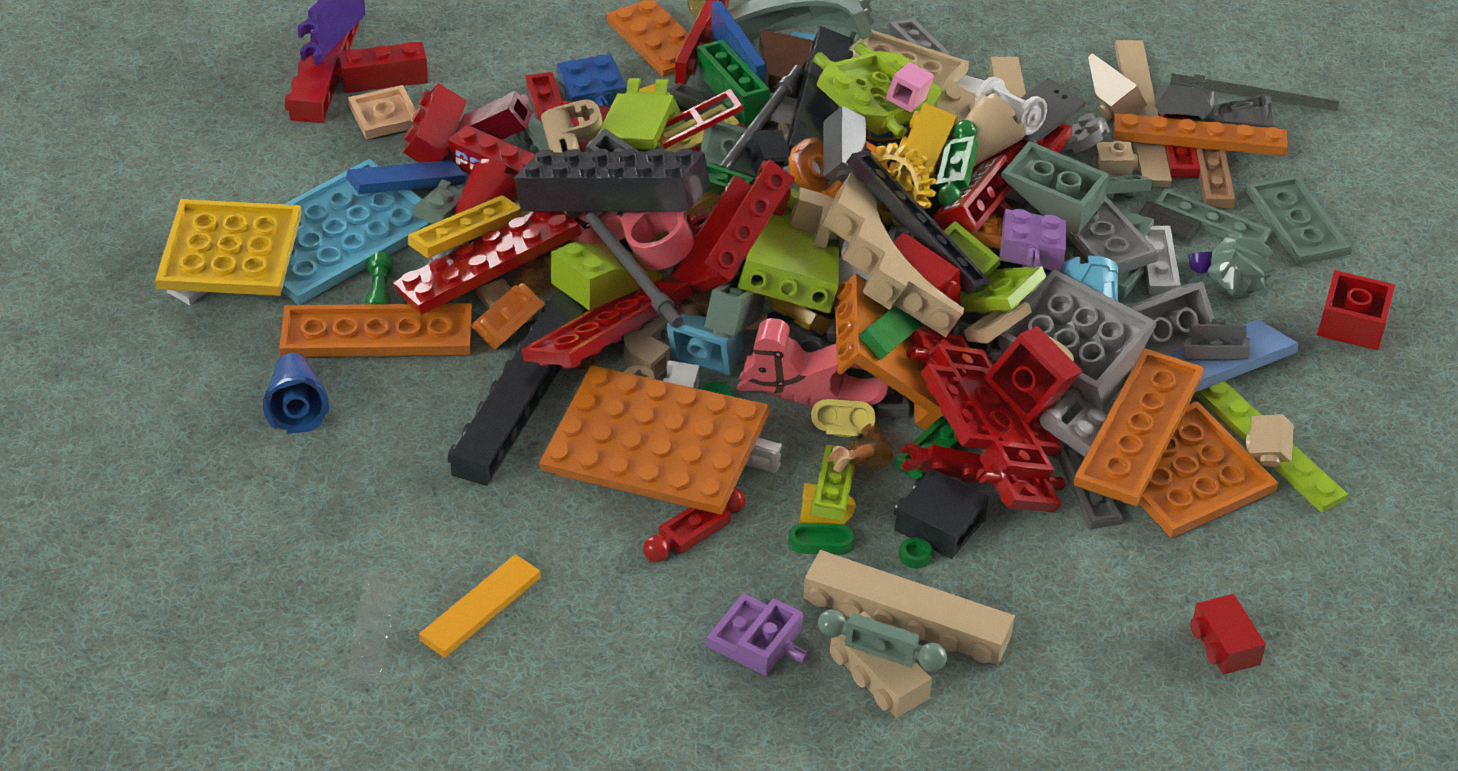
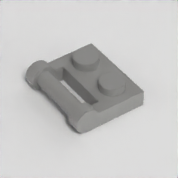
[1040,388,1107,457]

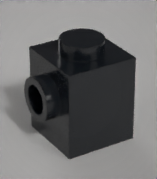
[745,130,790,177]

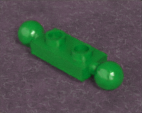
[936,120,979,207]

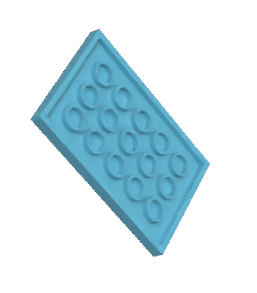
[282,159,433,305]

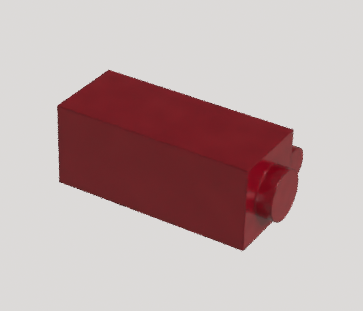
[455,91,533,140]

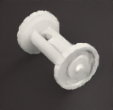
[975,76,1047,135]

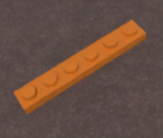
[1113,113,1288,156]

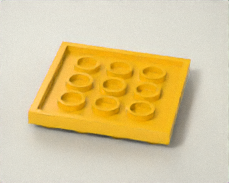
[155,199,302,296]

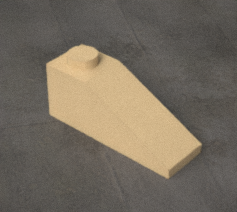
[1088,53,1147,121]

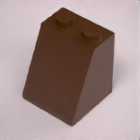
[759,29,813,99]

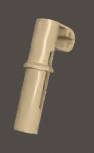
[541,99,603,220]

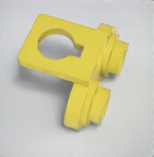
[811,399,876,438]

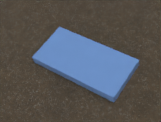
[1166,319,1298,392]

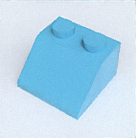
[667,313,744,376]

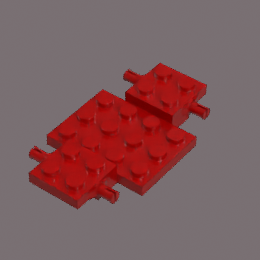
[906,329,1065,512]

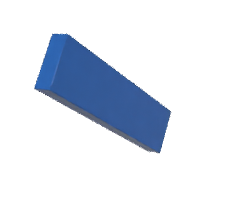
[346,160,466,194]

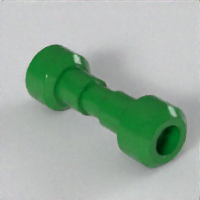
[365,252,393,304]

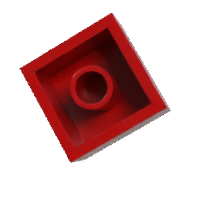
[1317,270,1396,351]
[983,326,1083,424]

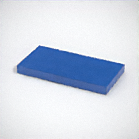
[711,1,766,85]

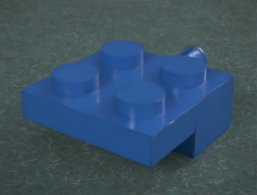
[557,54,627,107]

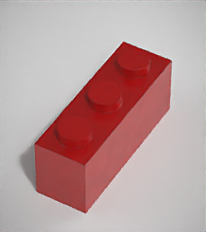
[338,42,428,94]
[403,83,467,163]

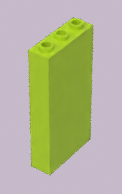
[738,206,839,313]

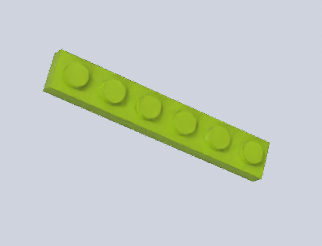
[1194,381,1348,513]

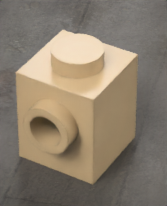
[1093,141,1138,176]
[1246,414,1294,467]

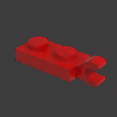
[901,443,985,483]

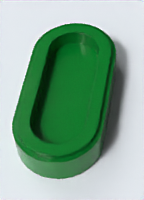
[788,523,855,555]

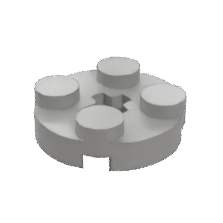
[1059,113,1110,156]

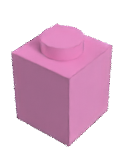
[886,62,935,112]

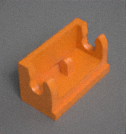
[470,283,545,350]

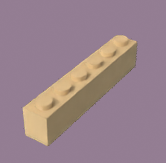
[803,550,1015,665]

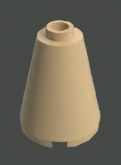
[951,92,1026,167]

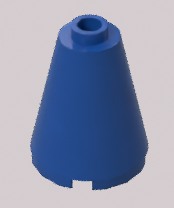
[263,353,329,434]

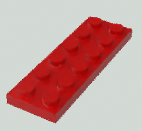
[393,211,582,315]
[521,280,692,368]

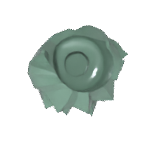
[1208,232,1275,298]

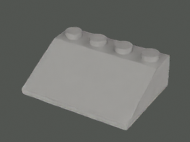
[998,269,1156,410]

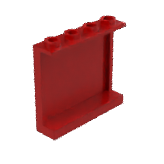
[670,160,795,294]

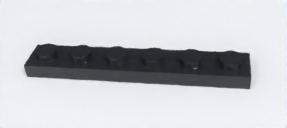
[846,150,990,295]

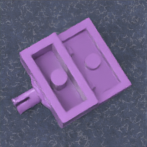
[999,209,1066,271]
[706,593,810,676]

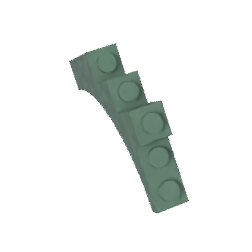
[728,0,874,41]

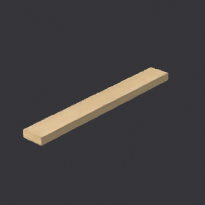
[1115,40,1172,187]

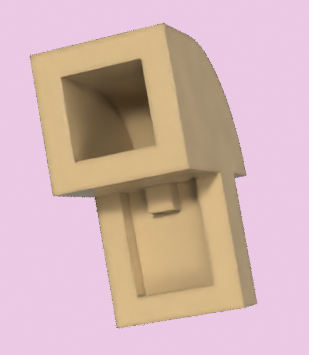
[790,187,838,248]
[624,316,670,379]

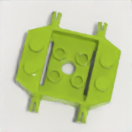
[813,41,943,138]

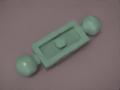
[818,609,947,671]

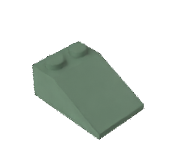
[1001,141,1110,234]

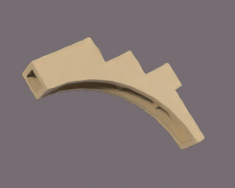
[822,171,964,337]

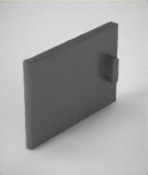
[1014,78,1086,144]

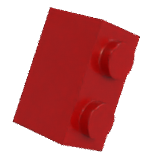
[1190,593,1266,675]

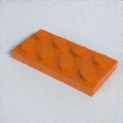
[606,0,699,78]

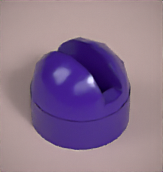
[1188,252,1212,273]

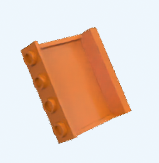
[835,273,942,430]

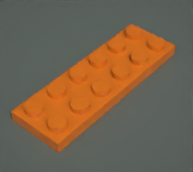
[279,303,472,357]
[1074,348,1204,507]

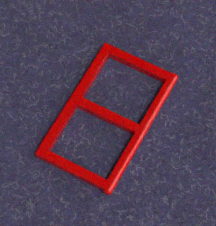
[659,89,744,149]

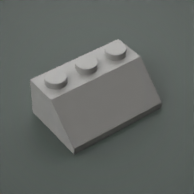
[1127,281,1215,355]

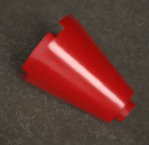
[452,158,518,241]

